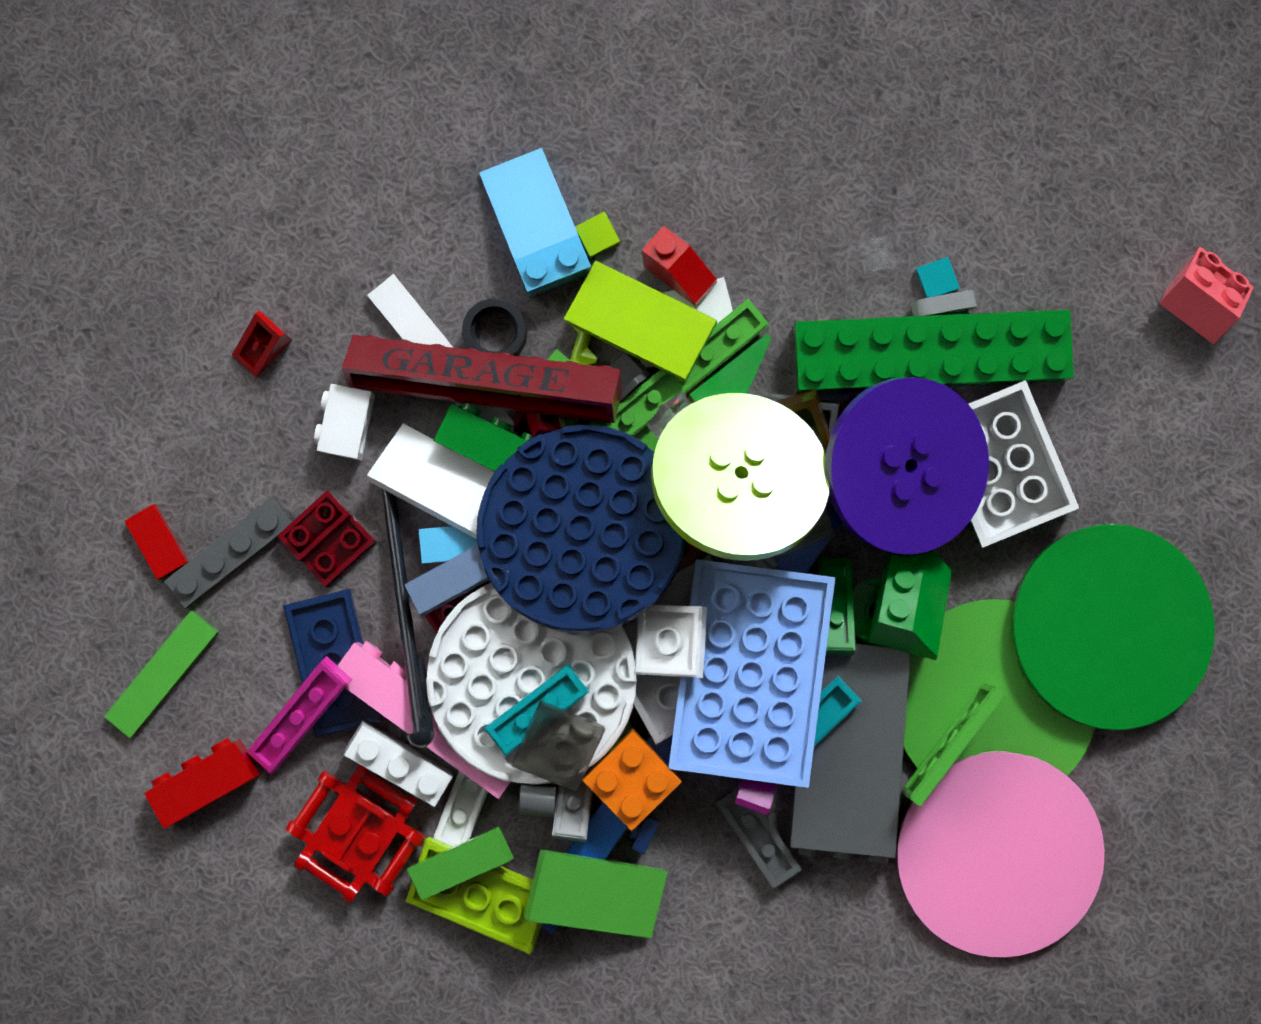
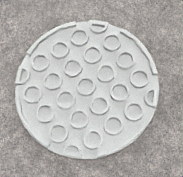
[426,583,636,785]

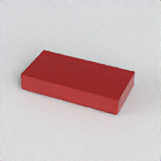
[124,504,189,580]

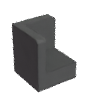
[611,353,652,402]

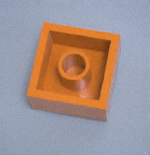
[582,728,682,831]

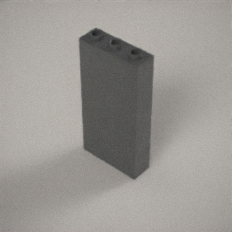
[791,644,911,863]

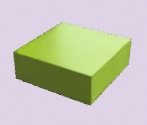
[575,211,620,259]

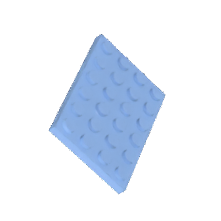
[668,559,835,788]

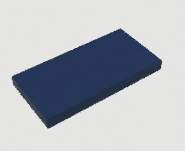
[283,589,383,738]

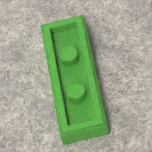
[407,826,514,900]

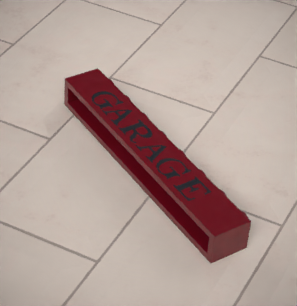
[342,335,623,423]

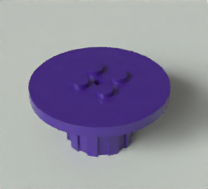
[825,377,989,554]

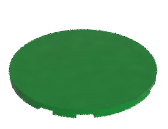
[1011,524,1215,730]

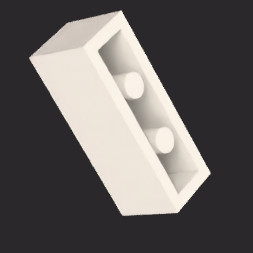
[344,720,452,807]

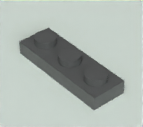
[715,786,802,889]

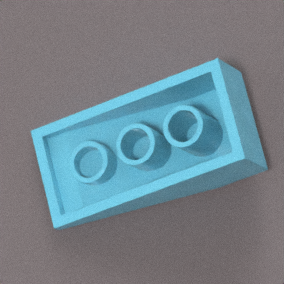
[479,148,591,298]

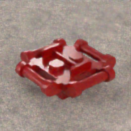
[285,764,426,904]

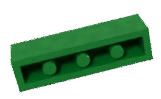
[433,403,533,471]

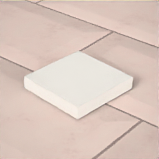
[635,605,707,678]

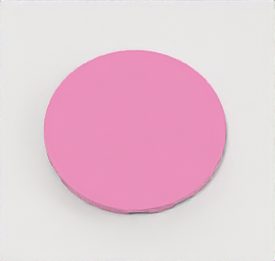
[896,751,1105,957]

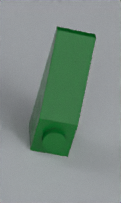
[685,333,772,406]

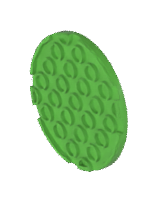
[904,599,1095,776]

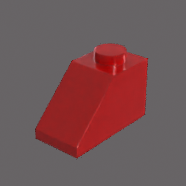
[641,226,717,306]

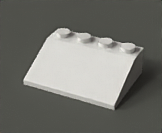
[969,380,1079,548]

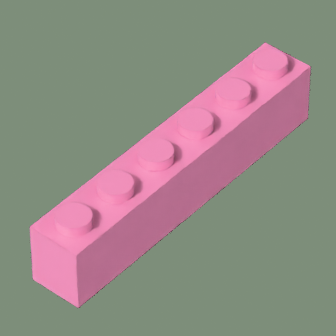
[338,641,511,799]

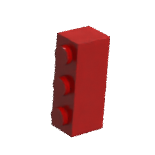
[144,738,261,829]

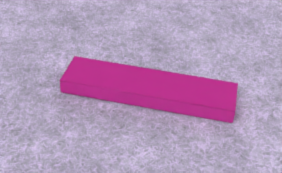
[246,656,353,775]

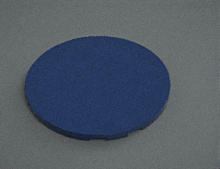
[476,425,686,633]

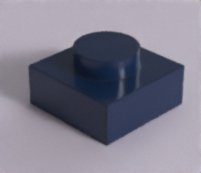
[629,815,659,854]

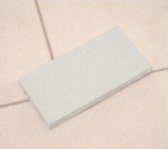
[367,423,495,539]

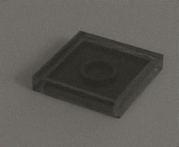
[512,700,606,792]

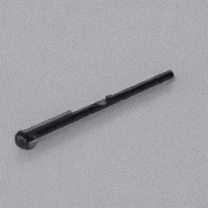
[381,488,434,748]

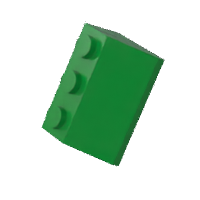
[868,550,952,660]

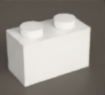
[314,384,375,461]

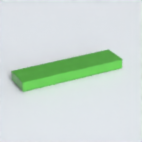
[104,611,219,738]

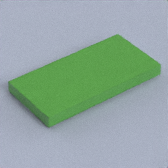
[901,684,1006,807]
[524,849,668,938]

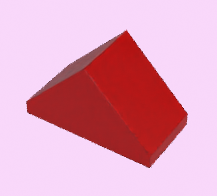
[232,311,292,377]

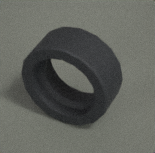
[462,298,527,356]

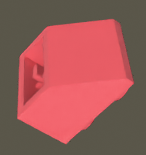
[1159,246,1254,345]

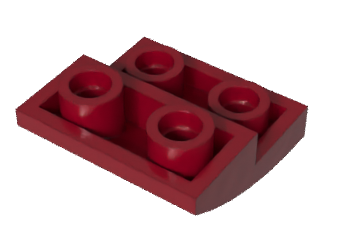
[277,490,377,587]

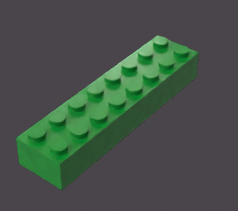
[792,309,1074,394]

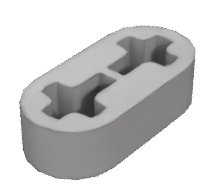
[911,290,977,316]

